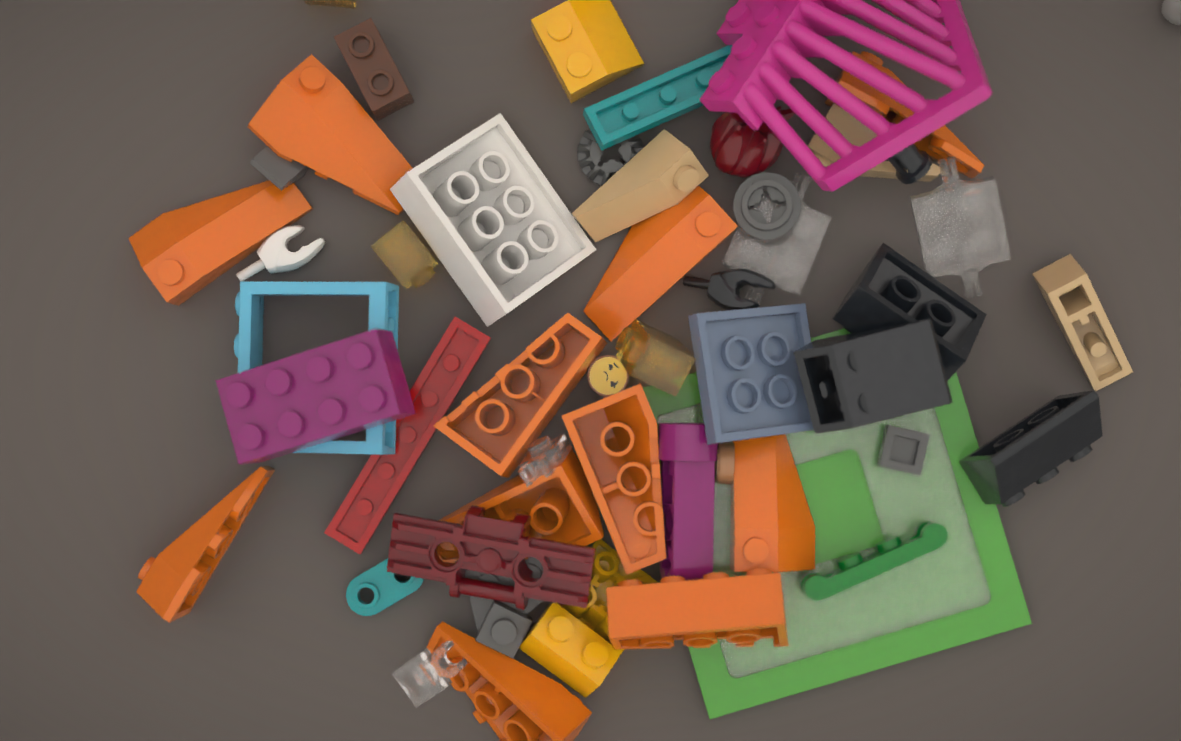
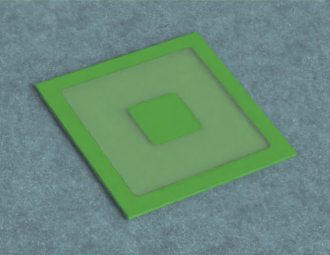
[643,328,1032,719]

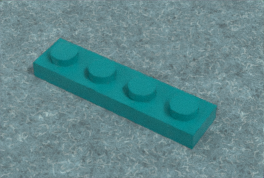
[583,45,733,151]

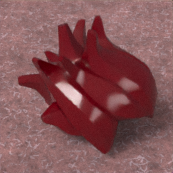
[710,106,795,177]

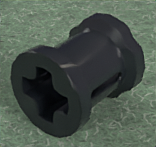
[885,143,932,184]

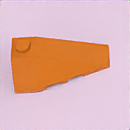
[825,51,985,179]
[248,54,413,215]
[583,186,738,342]
[561,383,666,575]
[730,434,815,572]
[437,448,604,563]
[136,466,275,623]
[425,621,592,741]

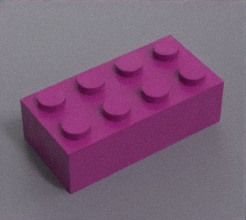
[215,328,416,464]

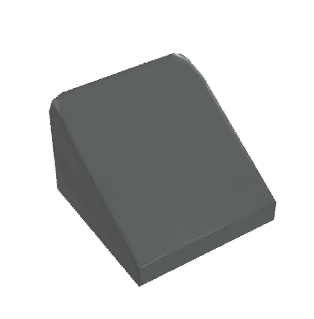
[250,146,309,191]

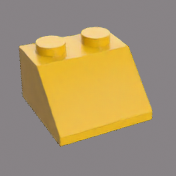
[531,0,644,103]

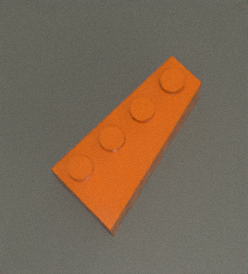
[433,313,607,478]
[606,568,789,649]

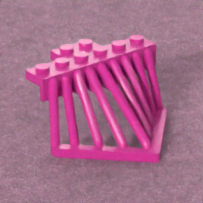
[700,0,992,192]

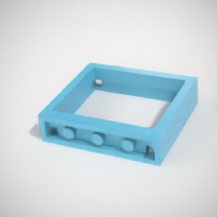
[234,281,399,455]

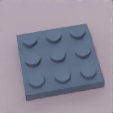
[688,303,814,445]

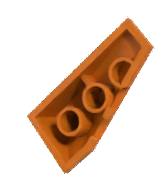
[128,180,313,306]

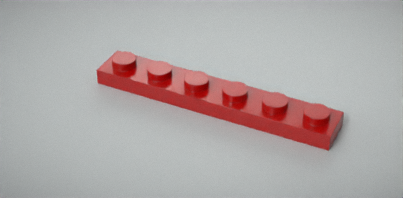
[324,316,492,554]

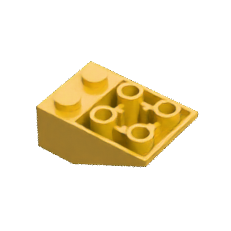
[519,539,659,698]

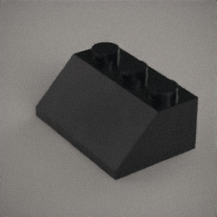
[833,243,987,381]
[959,390,1103,507]

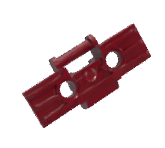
[387,505,596,610]

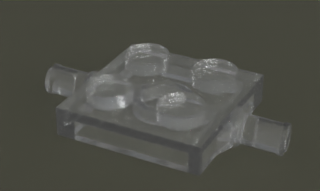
[909,157,1011,298]
[722,173,832,308]

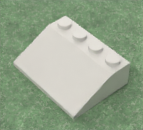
[390,113,596,327]

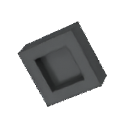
[877,425,930,476]
[475,600,532,658]

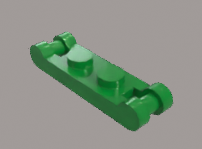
[799,521,948,601]

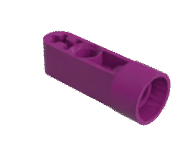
[658,423,718,581]

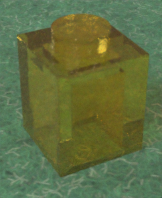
[371,220,439,289]

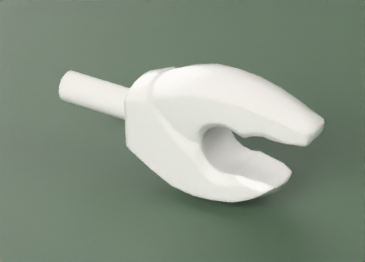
[236,225,325,281]

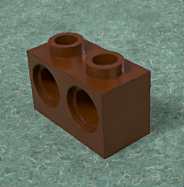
[334,18,415,121]

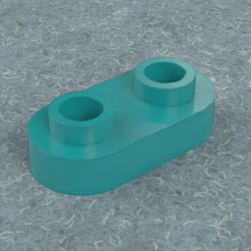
[346,558,425,616]

